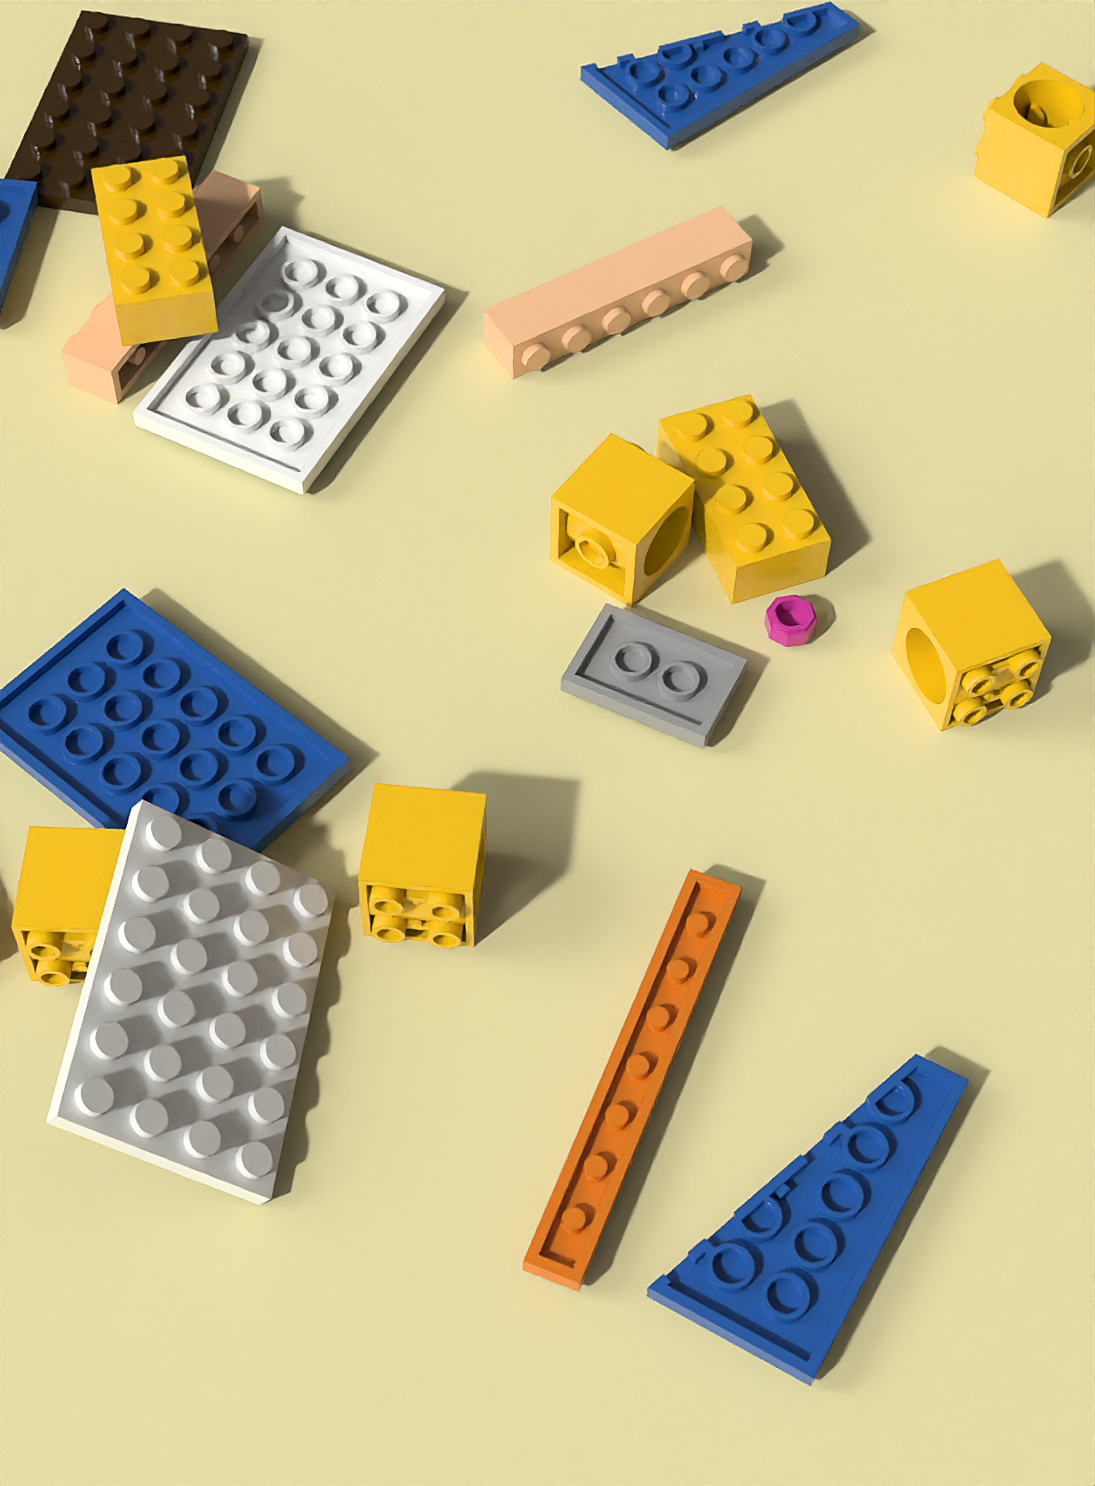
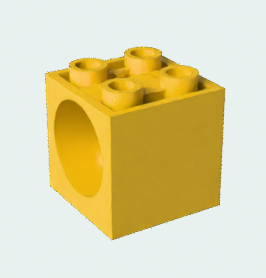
[974,62,1095,219]
[550,433,695,608]
[891,558,1052,732]
[358,783,487,949]
[11,826,126,987]

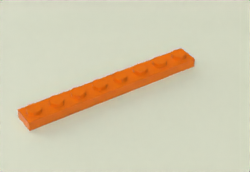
[523,869,742,1292]

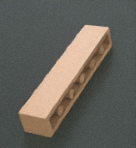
[62,170,264,404]
[483,206,752,379]

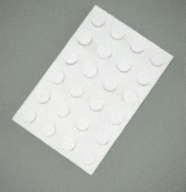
[133,226,445,495]
[46,800,337,1205]

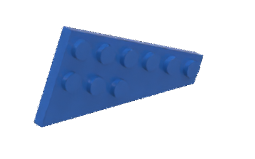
[580,2,860,150]
[646,1054,969,1386]

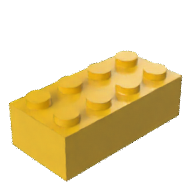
[91,156,219,346]
[656,394,831,604]

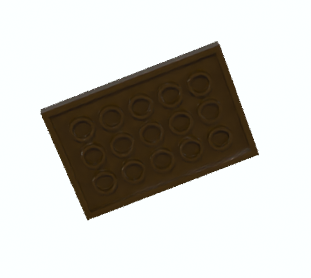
[4,10,249,216]

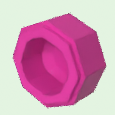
[764,595,817,647]

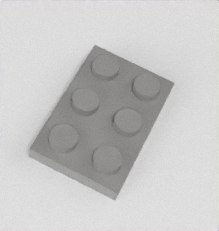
[561,603,748,749]

